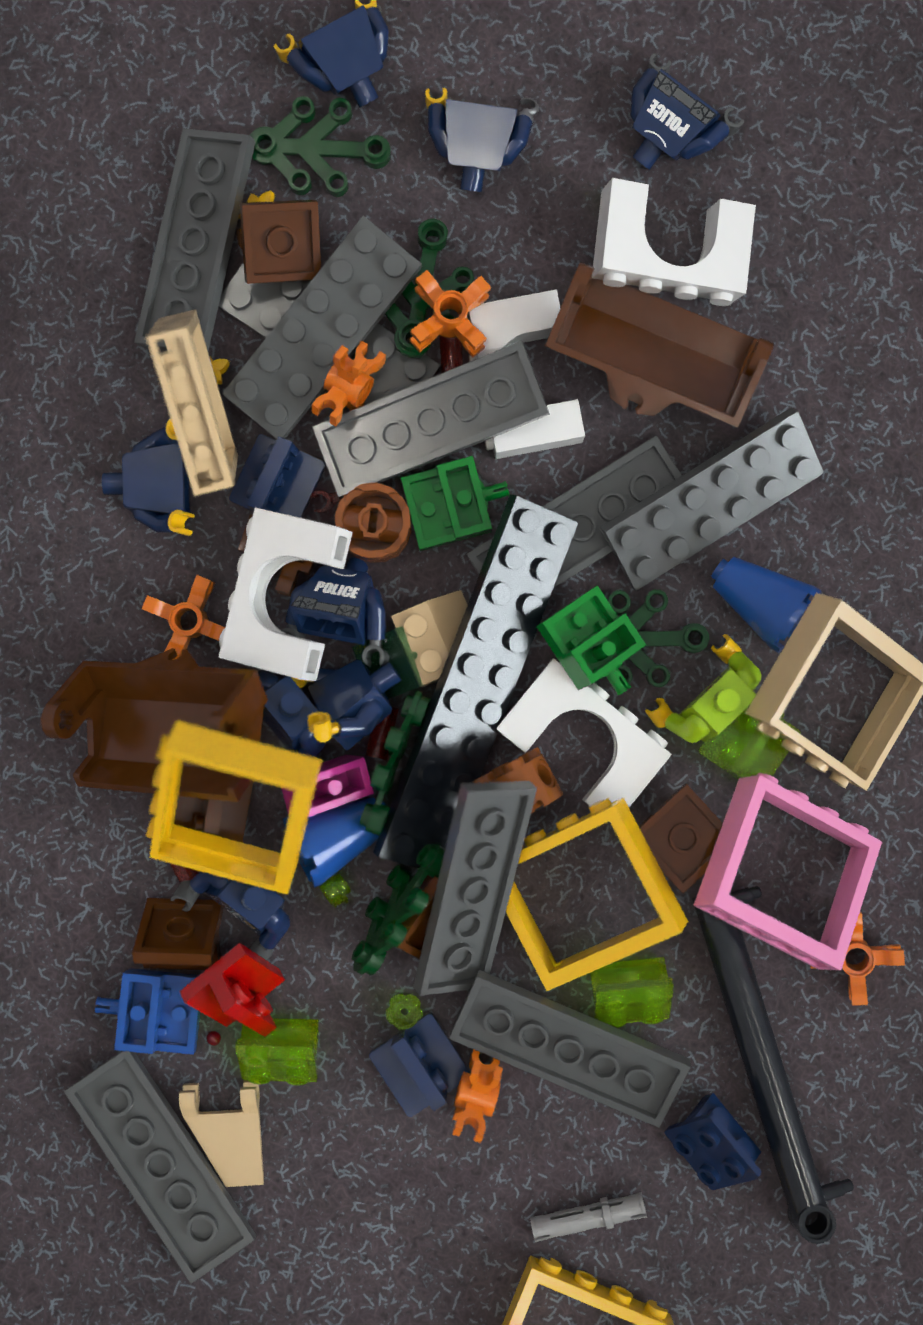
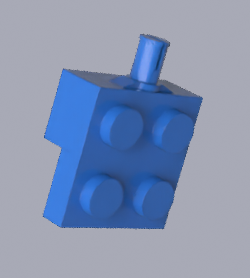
[95,968,200,1055]

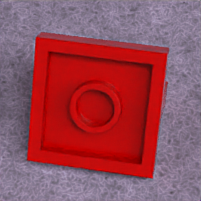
[179,943,285,1037]

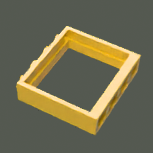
[146,720,322,895]
[506,797,688,991]
[502,1255,674,1325]

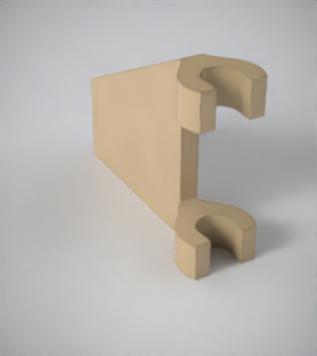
[179,1079,264,1187]

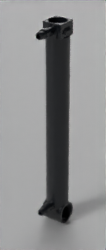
[692,886,854,1244]

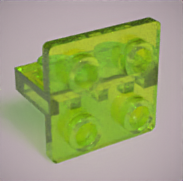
[698,704,801,780]
[589,957,674,1028]
[235,1018,319,1085]

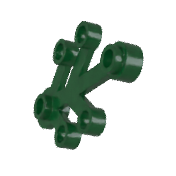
[250,96,391,197]
[385,219,474,358]
[607,590,709,687]
[359,690,431,836]
[352,844,445,976]

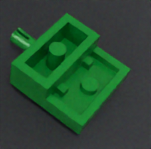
[401,456,509,551]
[536,585,646,696]

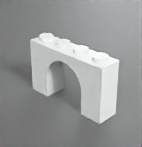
[592,178,756,306]
[467,289,585,459]
[218,508,353,681]
[496,658,672,822]

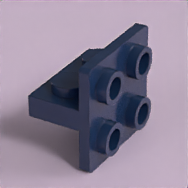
[229,434,326,518]
[369,1013,471,1117]
[664,1093,762,1190]

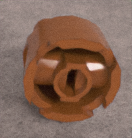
[335,483,412,563]
[472,747,563,813]

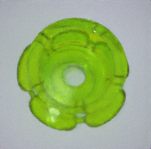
[319,873,351,908]
[386,993,423,1031]

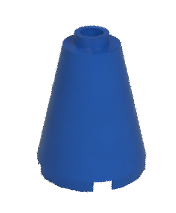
[711,557,821,653]
[282,797,387,888]

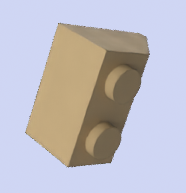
[391,590,467,688]

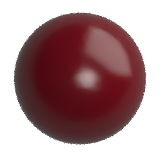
[206,1031,221,1046]

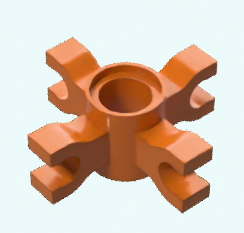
[410,270,491,358]
[312,341,386,427]
[142,575,226,660]
[810,912,905,1005]
[452,1049,503,1143]

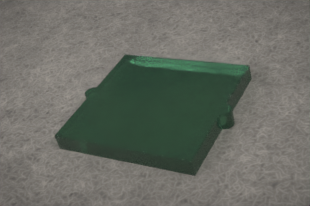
[352,626,426,699]

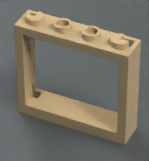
[146,309,238,496]
[746,593,923,791]

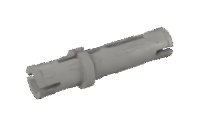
[530,1192,647,1242]

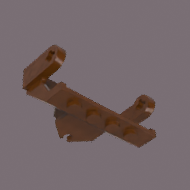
[545,262,774,427]
[41,648,268,802]

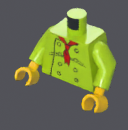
[645,634,761,743]

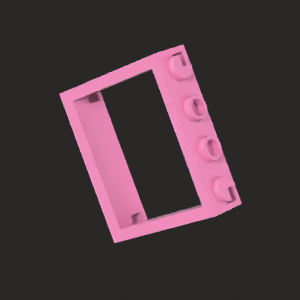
[694,773,882,970]

